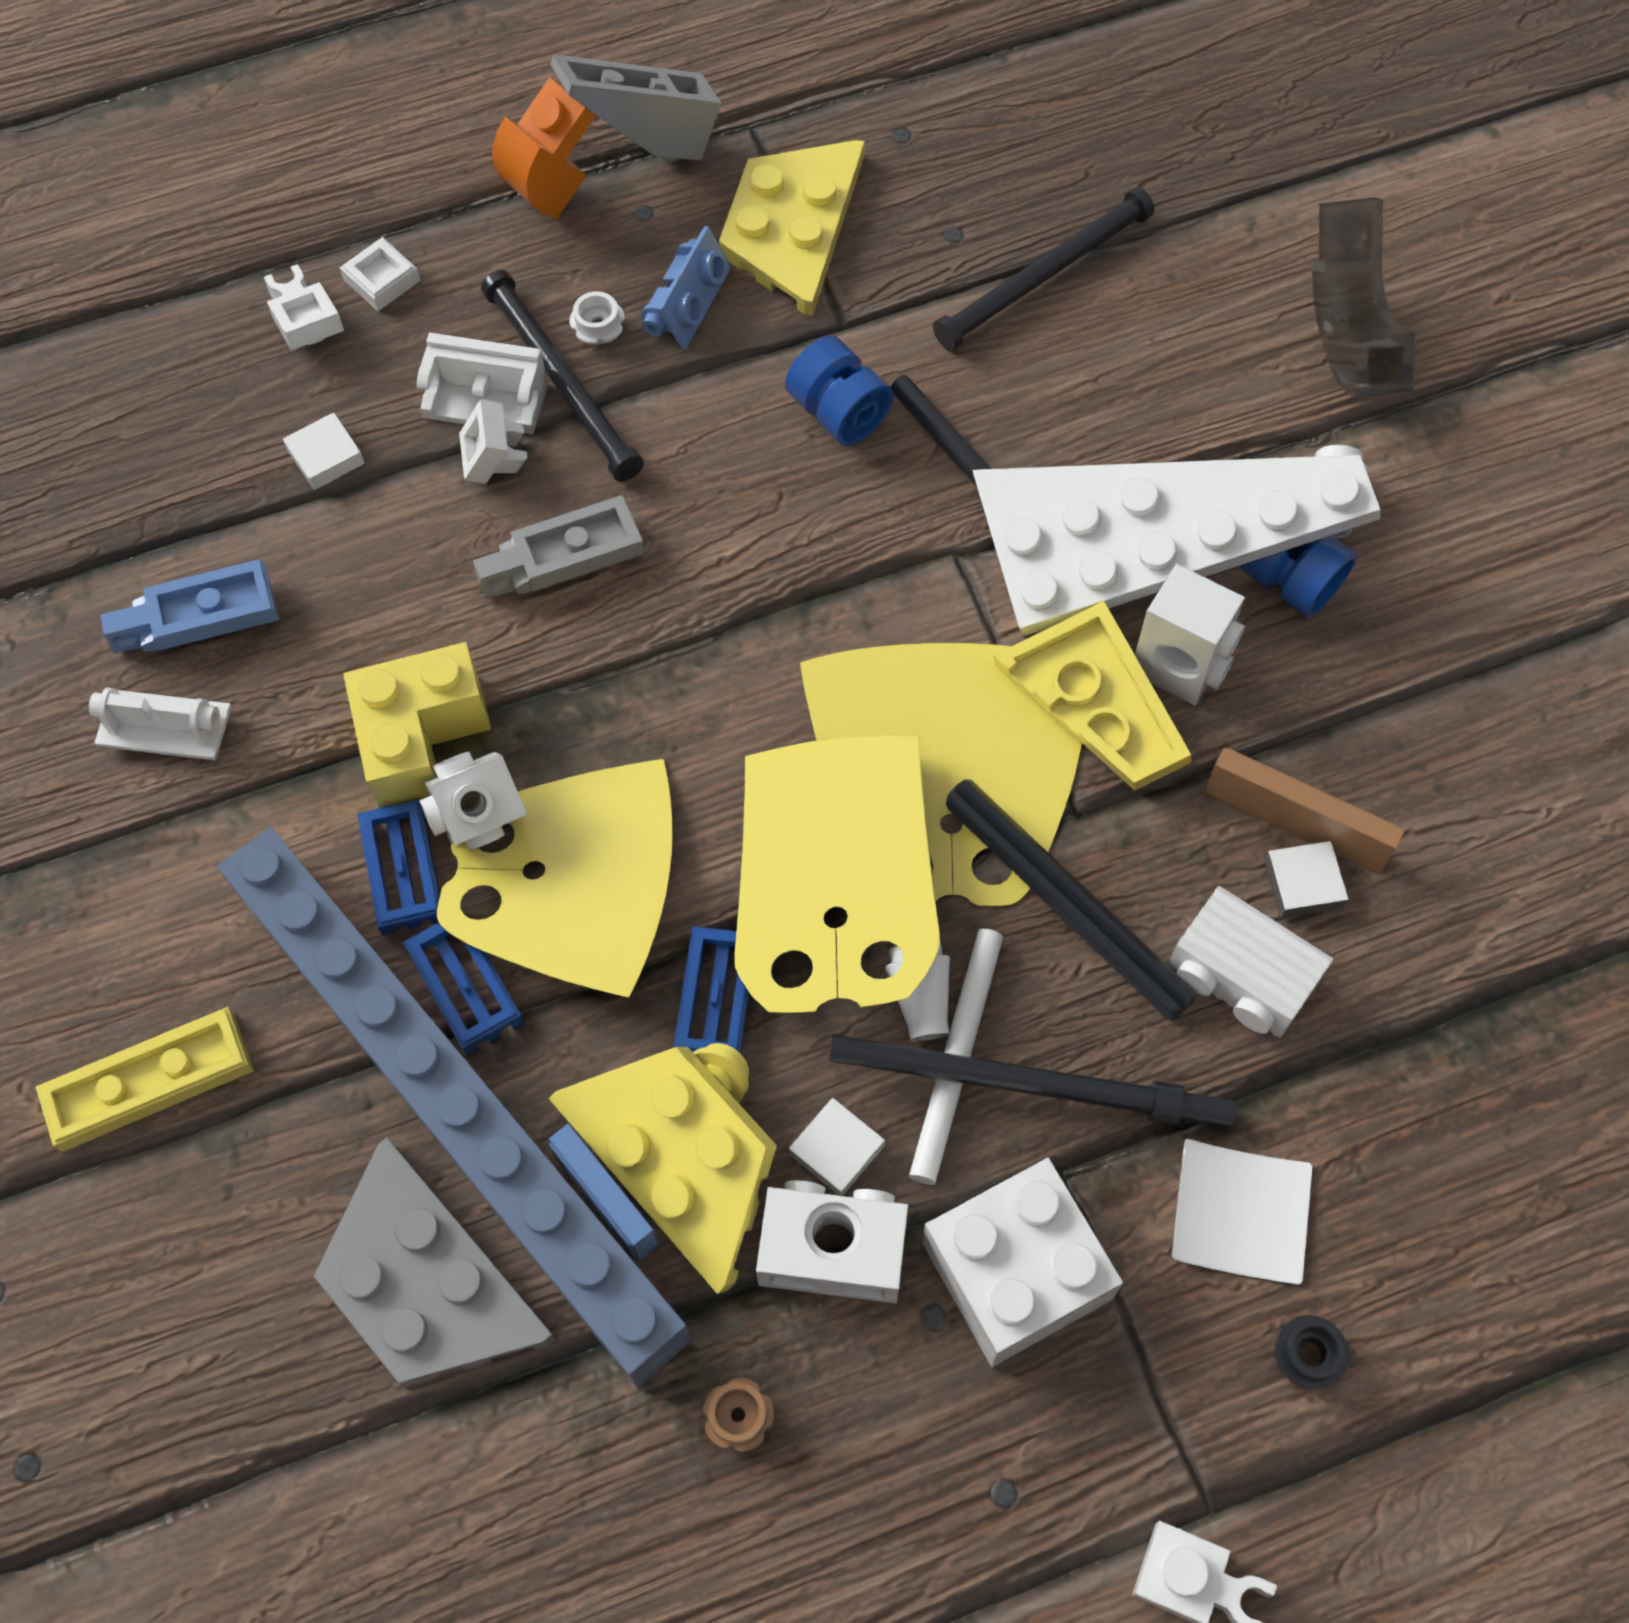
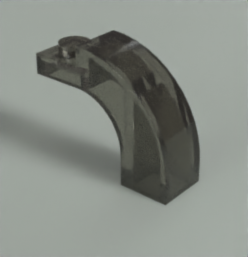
[1312,197,1414,398]

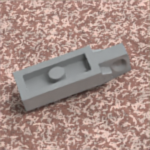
[473,495,644,598]

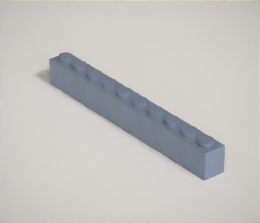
[217,826,692,1389]

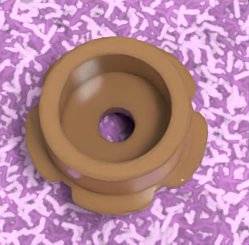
[703,1378,774,1452]

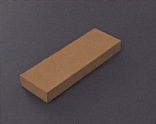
[1204,748,1405,874]

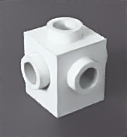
[419,752,527,849]

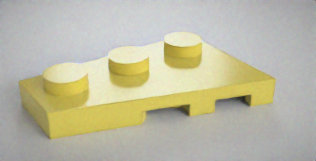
[993,601,1191,791]

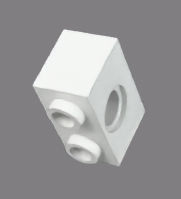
[1135,563,1246,706]
[756,1180,908,1303]

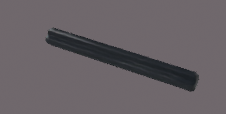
[945,779,1196,1020]

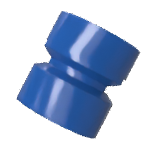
[785,335,894,446]
[1240,535,1358,619]

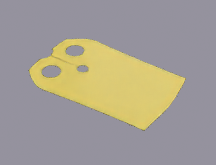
[735,735,940,1013]

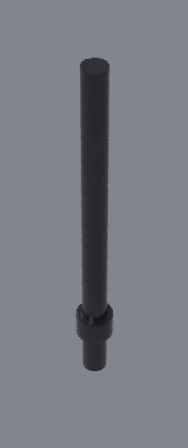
[829,1034,1236,1127]

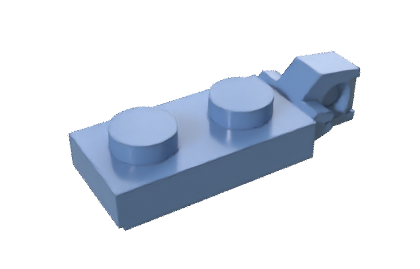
[100,559,280,653]

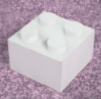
[922,1158,1123,1367]

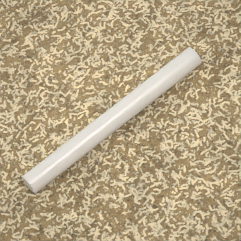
[909,929,1003,1185]

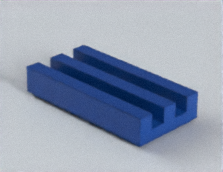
[357,799,440,936]
[403,923,524,1055]
[673,926,750,1054]

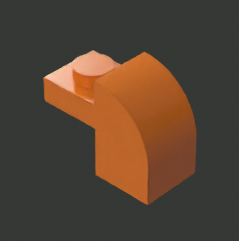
[492,77,597,220]

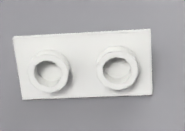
[89,688,232,761]

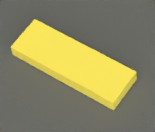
[36,1007,254,1152]

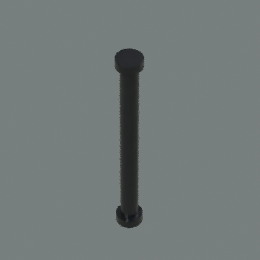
[933,187,1154,351]
[481,270,644,482]

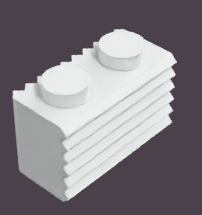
[1169,886,1333,1038]

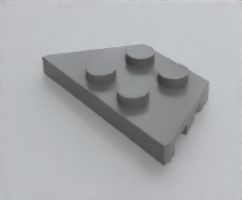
[314,1137,555,1387]

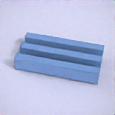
[548,1124,659,1261]

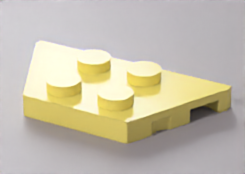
[719,140,864,316]
[549,1046,777,1294]

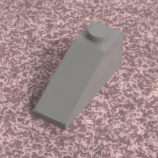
[550,54,721,162]

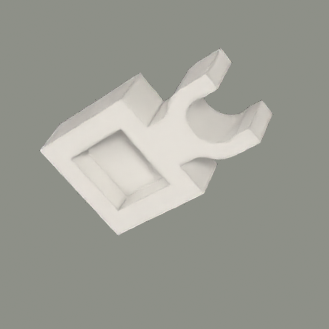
[264,264,344,351]
[1132,1521,1277,1623]

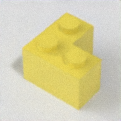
[343,642,491,808]

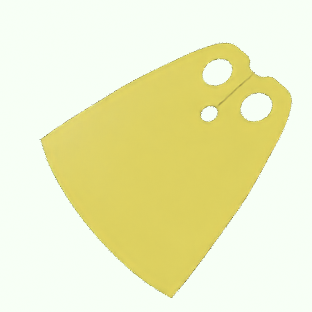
[800,643,1082,906]

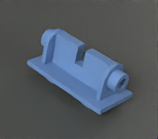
[641,226,732,349]

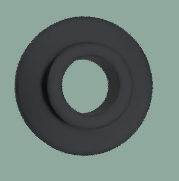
[1274,1315,1349,1390]

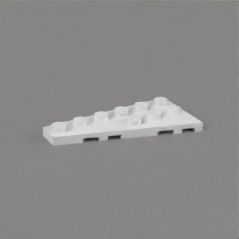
[972,455,1380,637]

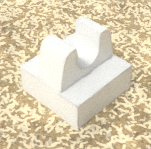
[459,399,527,484]

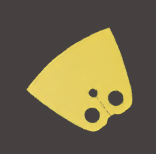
[437,759,673,998]

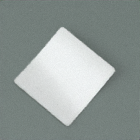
[1172,1139,1312,1284]

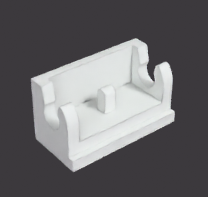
[416,333,548,435]

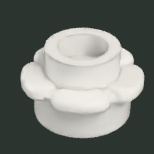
[569,291,625,345]

